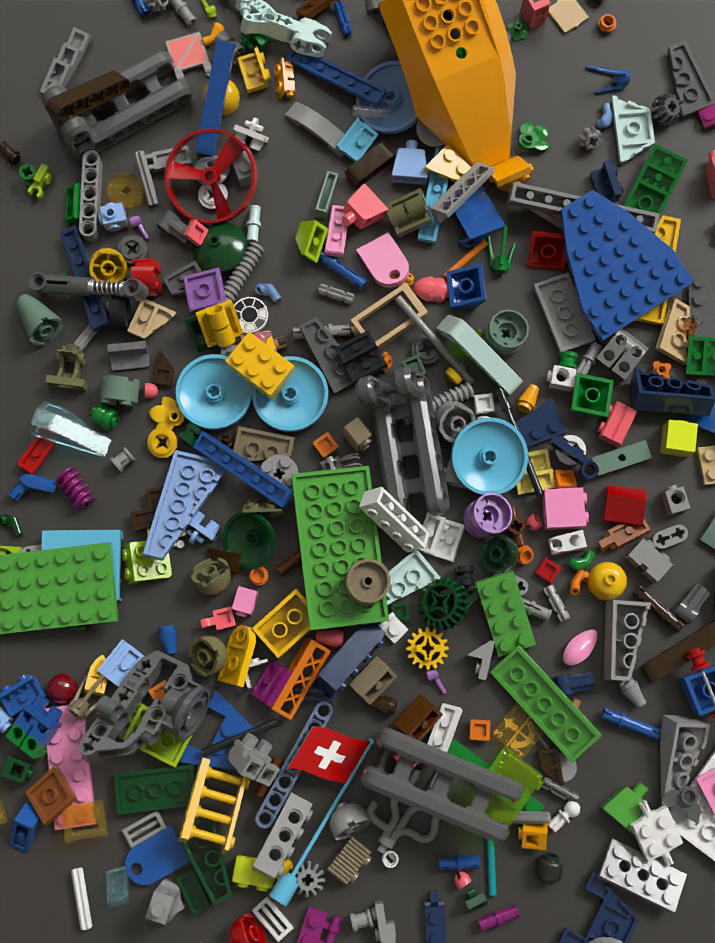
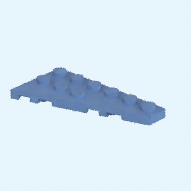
[143,450,227,561]

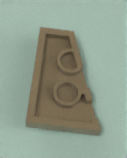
[233,426,295,462]

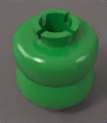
[90,403,120,430]

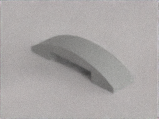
[285,102,345,158]

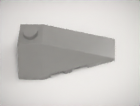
[660,715,710,799]

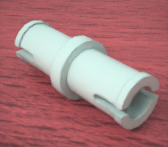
[246,205,261,244]

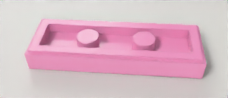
[325,205,348,257]

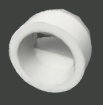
[381,850,399,868]

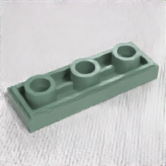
[591,440,652,477]

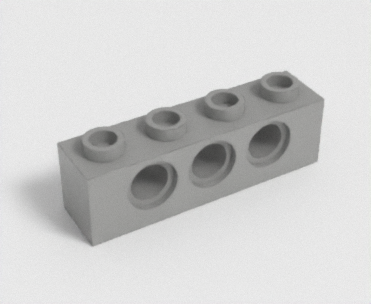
[252,793,313,881]

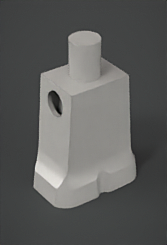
[146,878,185,924]

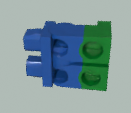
[5,696,63,759]

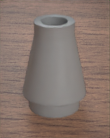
[619,677,646,708]

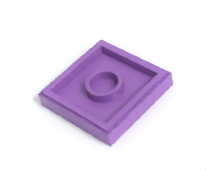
[183,268,226,314]

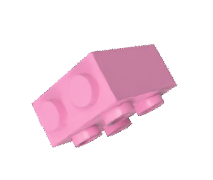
[542,487,589,530]

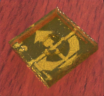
[491,703,544,760]

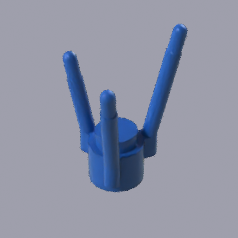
[585,66,630,94]

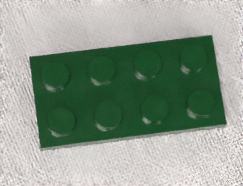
[114,764,196,815]

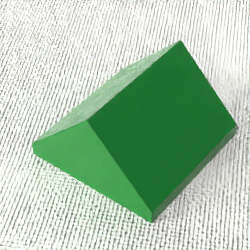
[570,373,614,418]

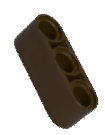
[344,141,397,188]

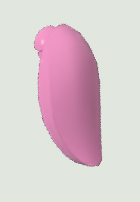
[563,629,597,666]

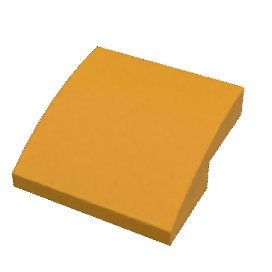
[485,156,531,187]

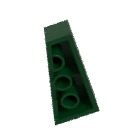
[176,817,232,906]

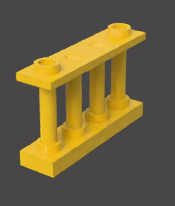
[178,758,250,854]

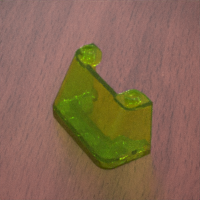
[463,746,544,842]

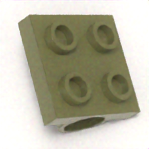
[387,189,432,237]

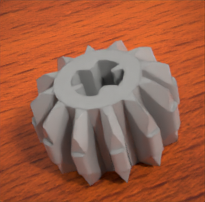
[295,861,325,897]

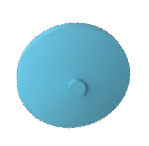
[176,354,252,430]
[252,356,328,432]
[451,418,528,495]

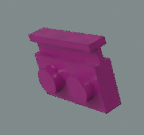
[251,660,292,707]

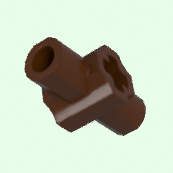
[506,507,526,548]

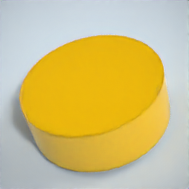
[445,367,463,385]

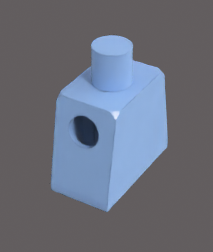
[392,140,427,185]

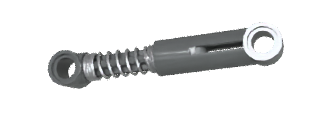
[29,272,149,302]

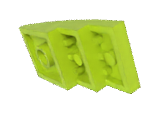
[121,702,192,768]

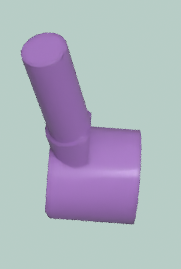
[130,216,149,240]
[426,669,446,694]

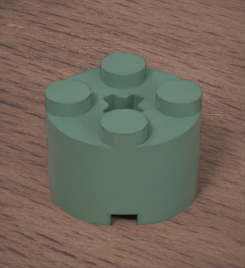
[99,375,140,408]

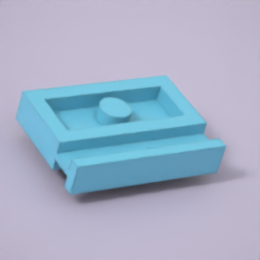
[335,118,379,162]

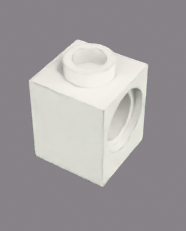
[546,365,577,392]

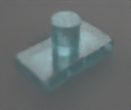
[106,866,130,908]

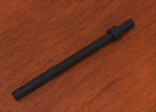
[496,388,544,496]

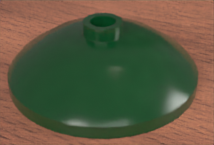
[192,222,247,274]
[222,512,276,569]

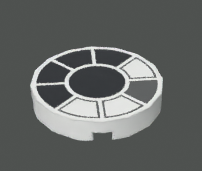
[234,297,269,333]

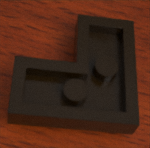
[130,486,164,532]

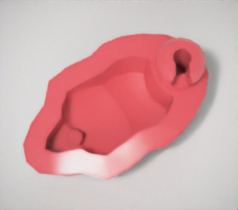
[413,276,449,302]

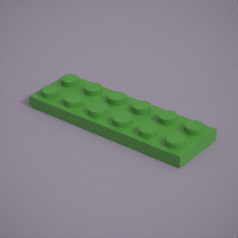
[490,645,602,762]

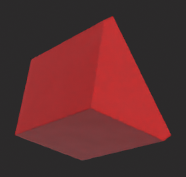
[527,231,566,270]
[604,485,647,526]

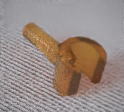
[686,317,699,344]

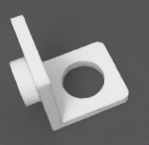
[245,658,269,689]

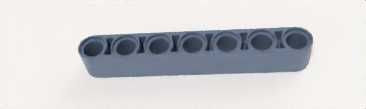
[256,702,333,828]

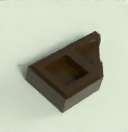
[152,350,175,388]
[207,547,242,573]
[537,747,564,785]

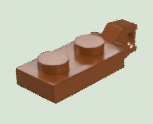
[597,519,651,552]

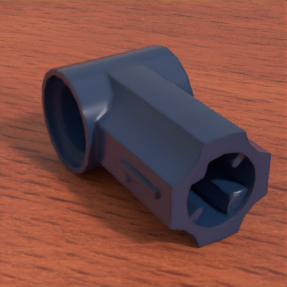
[553,672,595,695]

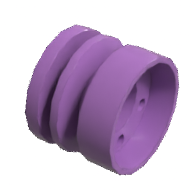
[463,493,513,539]

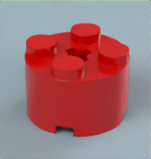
[131,258,162,296]

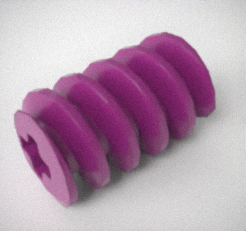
[56,467,97,509]

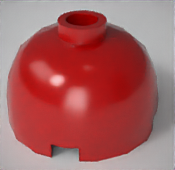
[228,913,267,943]

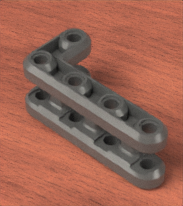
[42,50,193,160]
[355,366,450,516]
[360,727,524,843]

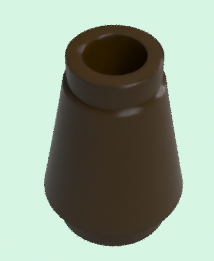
[367,696,397,716]

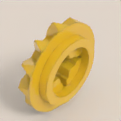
[147,427,178,458]

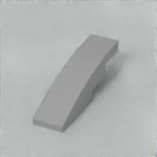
[40,27,92,93]

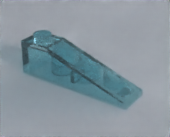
[30,401,111,457]

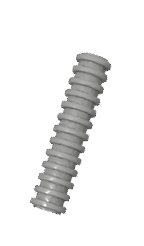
[224,242,264,302]
[402,382,474,427]

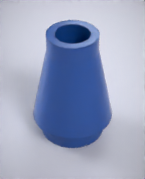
[157,624,177,654]

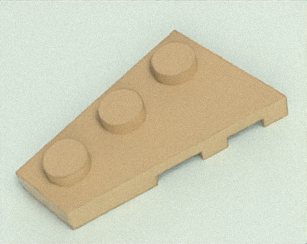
[655,298,690,366]

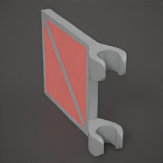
[165,32,211,81]

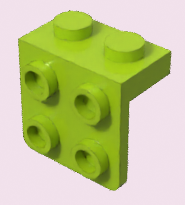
[121,541,172,585]

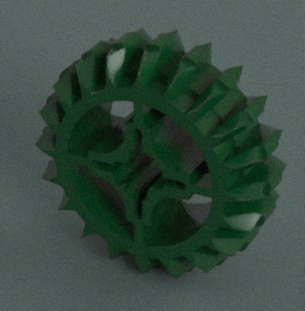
[418,577,470,631]

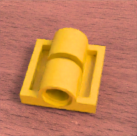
[195,299,243,348]

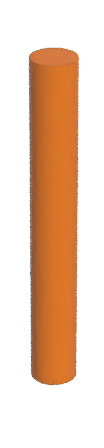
[442,239,488,281]

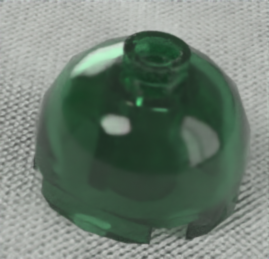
[479,535,519,574]

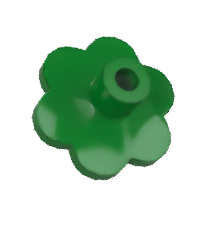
[507,20,528,42]

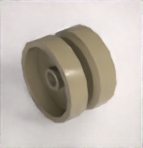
[344,559,391,606]

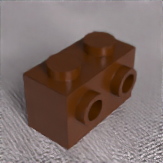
[394,694,443,741]

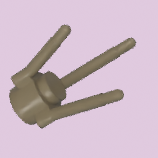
[68,674,105,719]

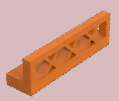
[267,637,331,720]

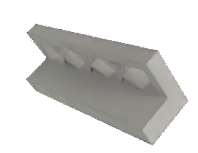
[430,162,495,224]

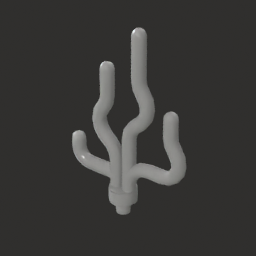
[367,769,440,854]

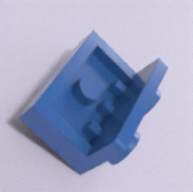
[0,674,47,717]

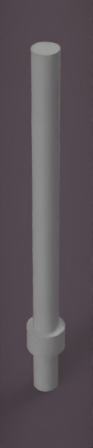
[395,295,475,384]

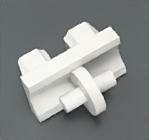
[233,118,269,151]

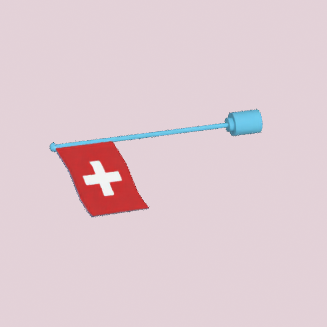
[269,726,375,907]

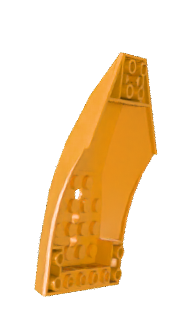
[378,0,516,167]

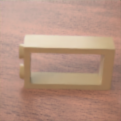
[350,283,428,350]

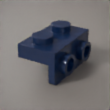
[590,160,623,203]

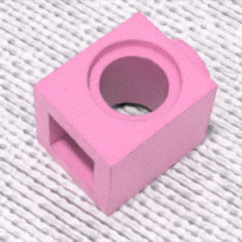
[232,586,259,618]

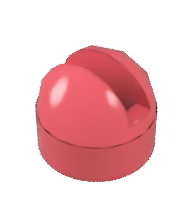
[145,383,158,398]
[526,514,542,531]
[454,871,472,890]

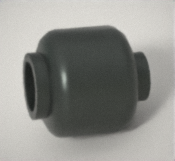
[535,852,563,885]

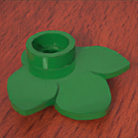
[518,121,550,151]

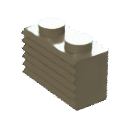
[343,417,372,453]
[350,657,397,705]
[327,836,372,885]

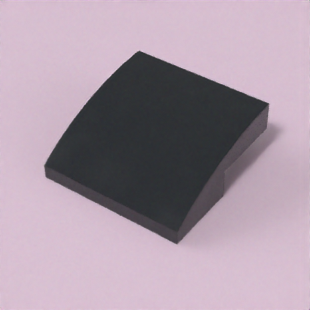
[335,330,388,384]

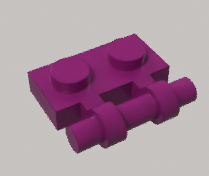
[297,906,341,943]

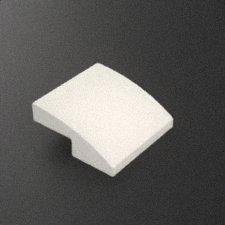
[419,512,466,563]

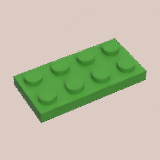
[475,570,536,657]

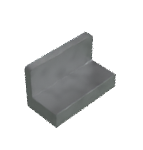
[107,341,150,371]

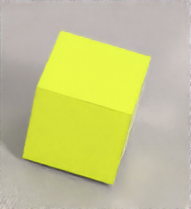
[660,420,698,458]

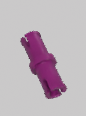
[478,904,520,932]

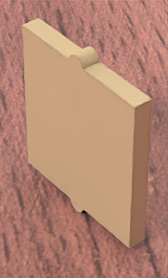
[548,0,589,34]

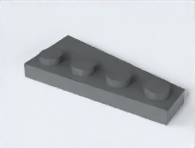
[298,317,353,394]

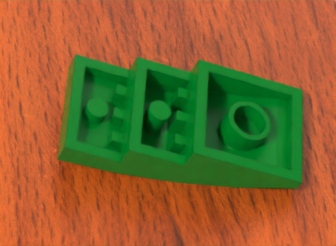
[623,144,688,217]

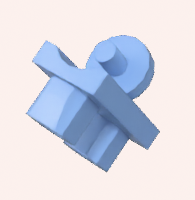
[186,511,220,544]

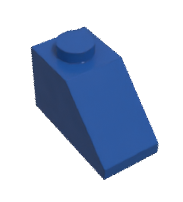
[9,803,41,853]

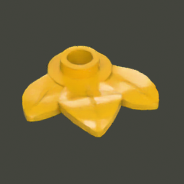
[149,397,185,431]

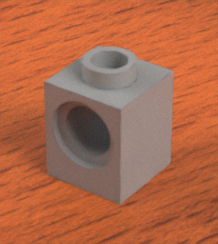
[661,485,690,516]

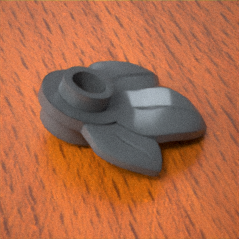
[661,786,701,823]

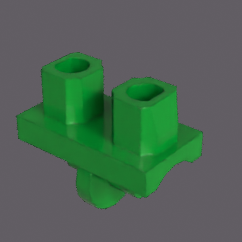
[240,22,272,54]

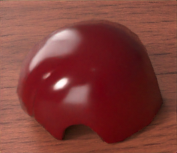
[47,673,78,705]

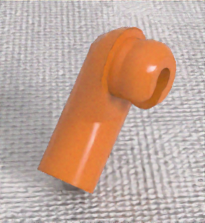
[570,570,589,595]

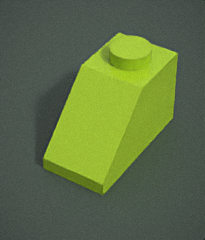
[295,220,328,263]

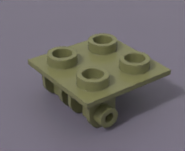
[242,498,283,518]

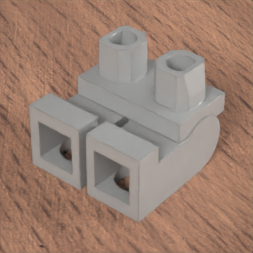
[596,329,649,380]
[228,733,280,786]

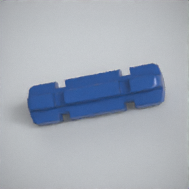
[334,1,352,36]

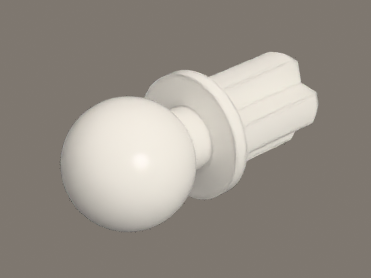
[548,801,580,832]

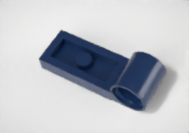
[548,435,599,481]

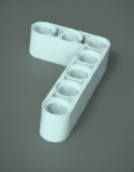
[436,314,523,396]

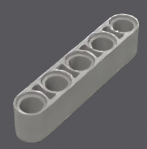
[79,150,103,243]

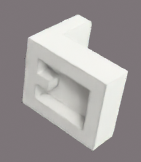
[379,612,408,644]

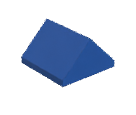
[446,263,487,309]

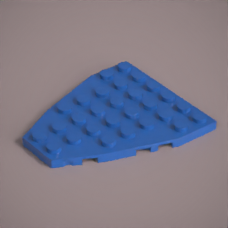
[560,190,694,341]

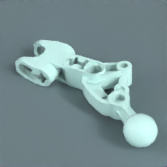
[235,0,332,57]

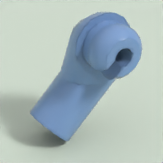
[596,103,613,129]
[254,283,282,303]

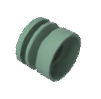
[484,309,529,357]

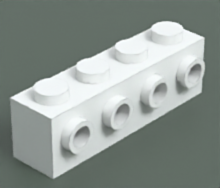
[359,487,430,552]

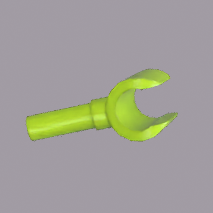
[200,0,217,18]

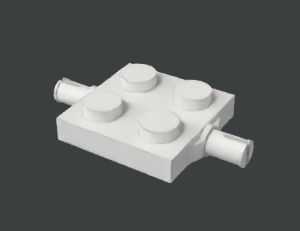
[630,800,683,866]

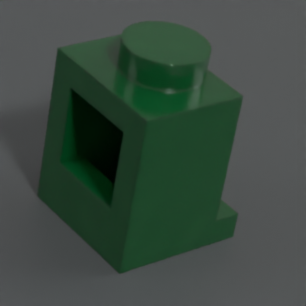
[0,755,35,784]

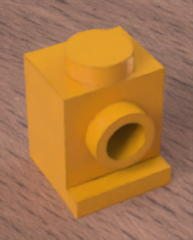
[518,824,548,850]

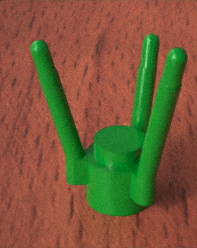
[487,226,516,274]

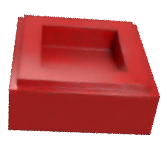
[534,557,562,585]

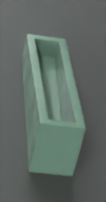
[315,171,338,220]

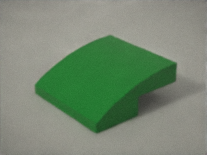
[686,336,715,376]

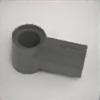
[156,210,191,245]
[672,583,710,625]

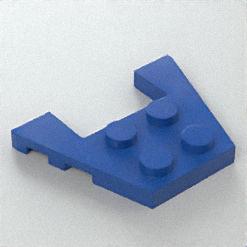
[180,691,260,770]

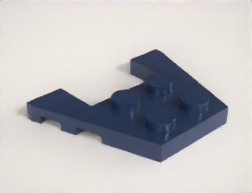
[558,871,640,943]

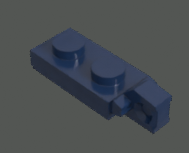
[424,890,447,943]

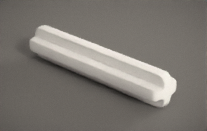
[71,868,92,930]

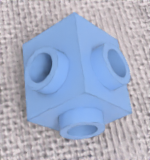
[98,202,128,231]

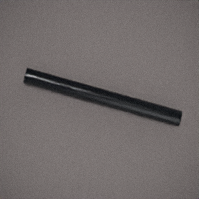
[201,719,279,756]

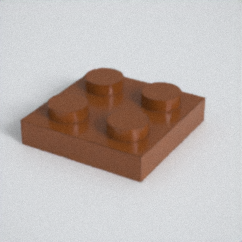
[25,766,77,825]

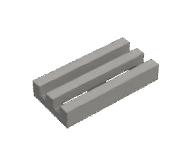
[122,810,167,848]

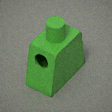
[600,782,649,834]

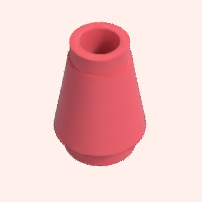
[316,629,345,648]

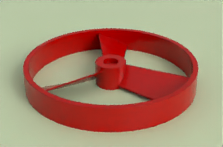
[165,128,258,224]

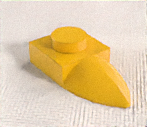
[83,655,107,696]

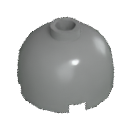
[329,802,370,841]

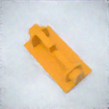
[274,58,295,100]

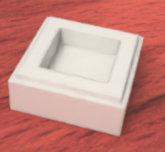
[473,393,495,415]

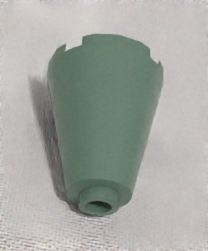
[16,294,63,345]

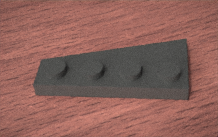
[668,41,715,119]
[687,274,715,341]

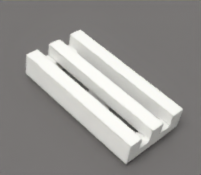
[252,896,294,942]

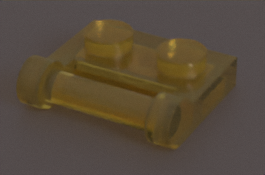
[62,800,107,844]

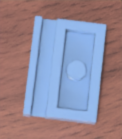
[97,639,145,687]

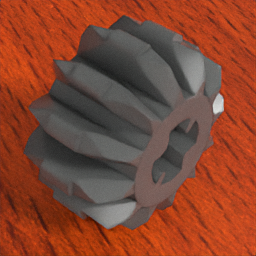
[651,92,682,126]

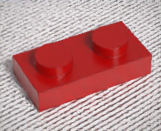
[17,433,56,475]

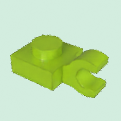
[28,164,52,199]

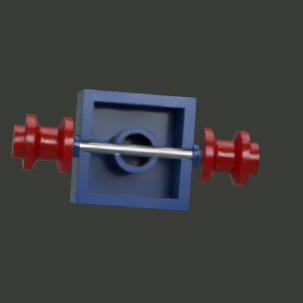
[678,647,715,728]

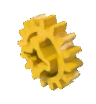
[406,627,449,670]

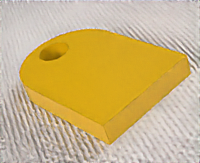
[217,625,256,687]

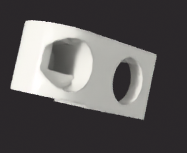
[548,530,587,555]

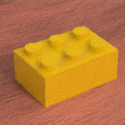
[225,332,296,401]
[252,589,310,659]

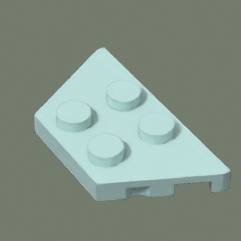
[611,96,655,164]

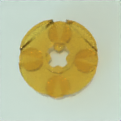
[107,172,145,209]

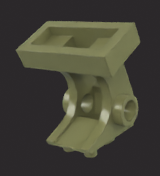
[45,344,88,391]

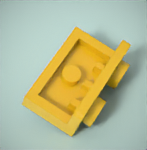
[237,47,271,93]

